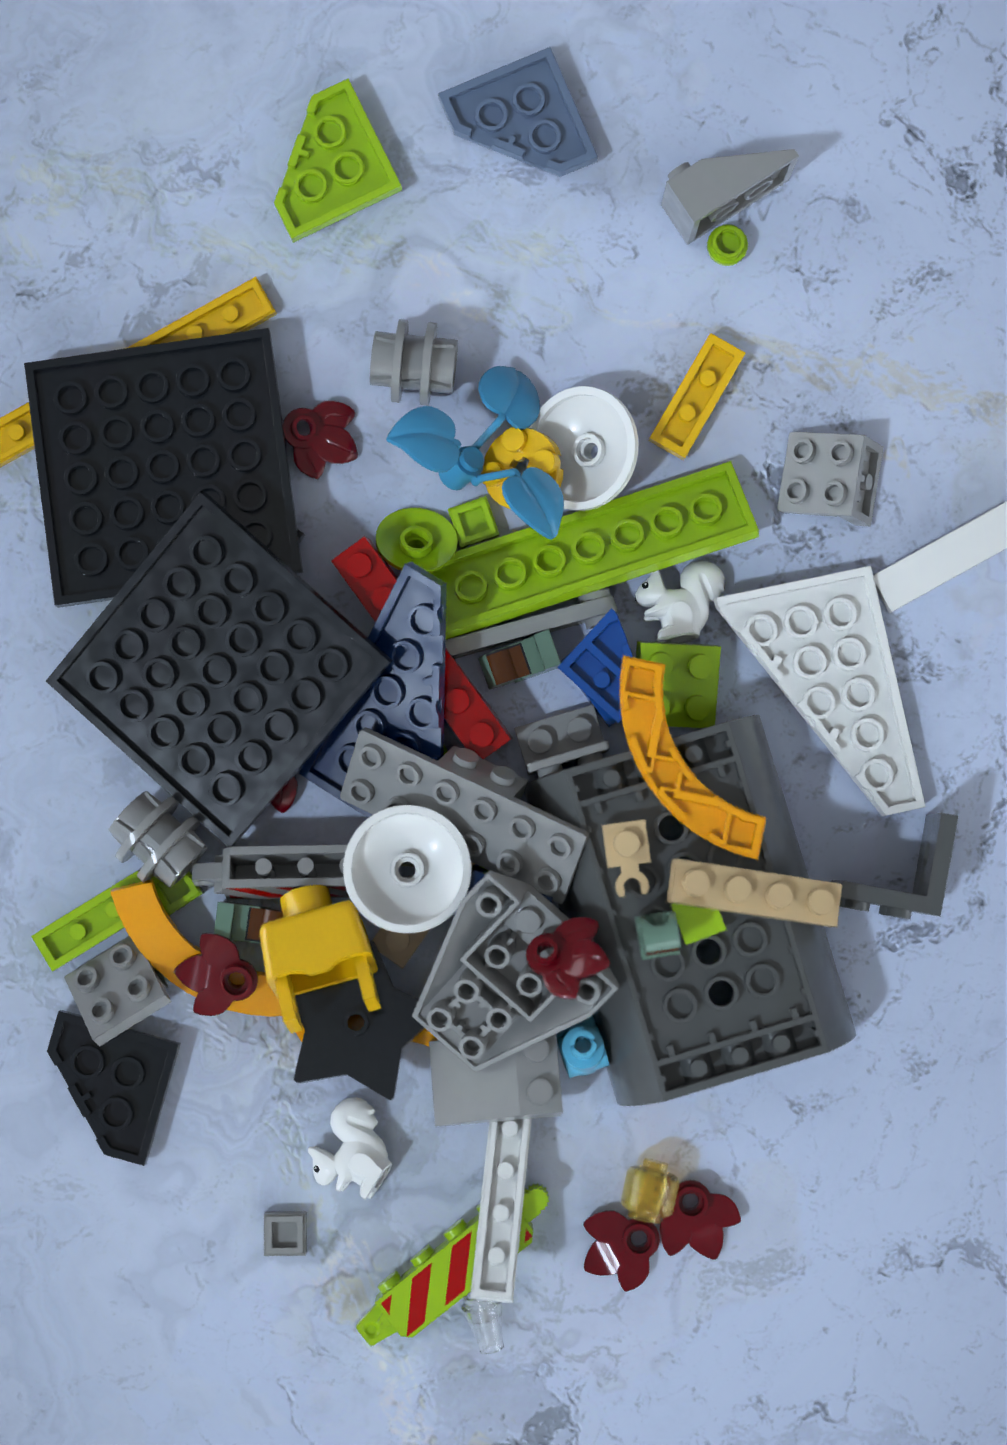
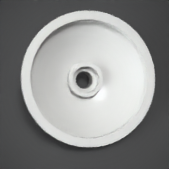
[526,386,639,511]
[343,805,471,933]

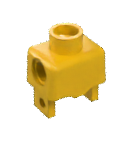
[259,885,381,1033]

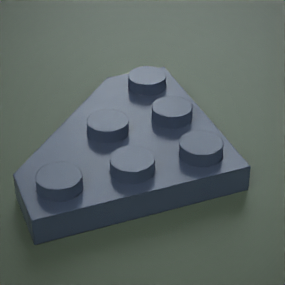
[438,47,598,177]

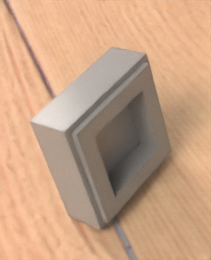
[264,1211,307,1256]

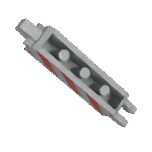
[192,845,414,900]

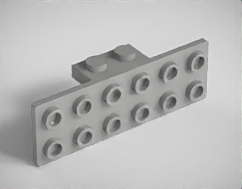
[340,727,589,904]

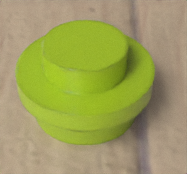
[707,224,748,266]

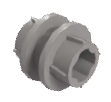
[370,319,458,406]
[109,791,207,888]

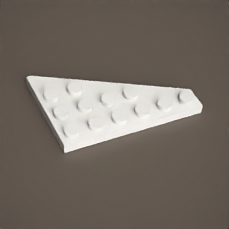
[714,566,926,816]

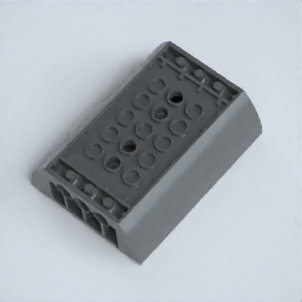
[525,715,856,1106]

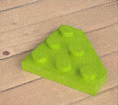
[274,78,402,243]

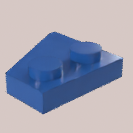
[557,608,634,724]

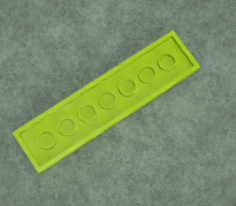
[431,461,759,640]

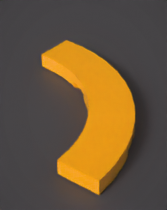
[619,655,767,860]
[110,879,282,1017]

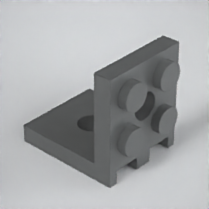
[831,813,958,920]

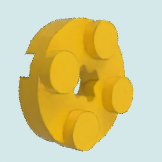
[481,427,564,509]

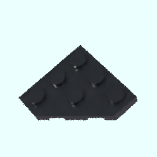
[47,1010,181,1166]

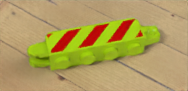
[356,1182,549,1346]

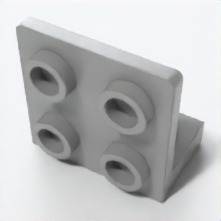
[777,432,883,527]
[514,705,610,779]

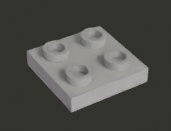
[64,936,171,1046]

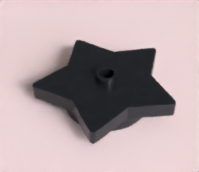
[294,941,425,1100]

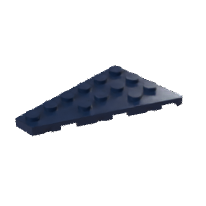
[299,562,447,818]

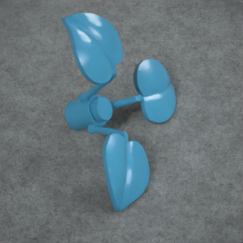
[386,366,564,540]

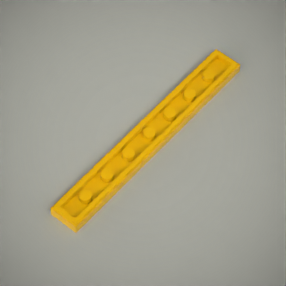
[0,277,277,468]

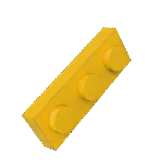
[648,333,746,461]

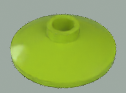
[375,508,458,573]

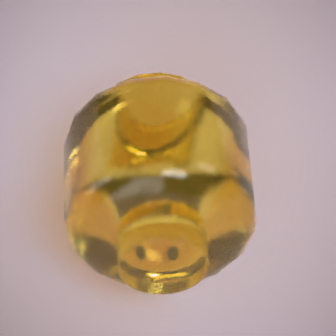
[621,1158,679,1224]

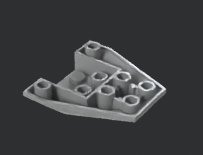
[412,871,620,1072]

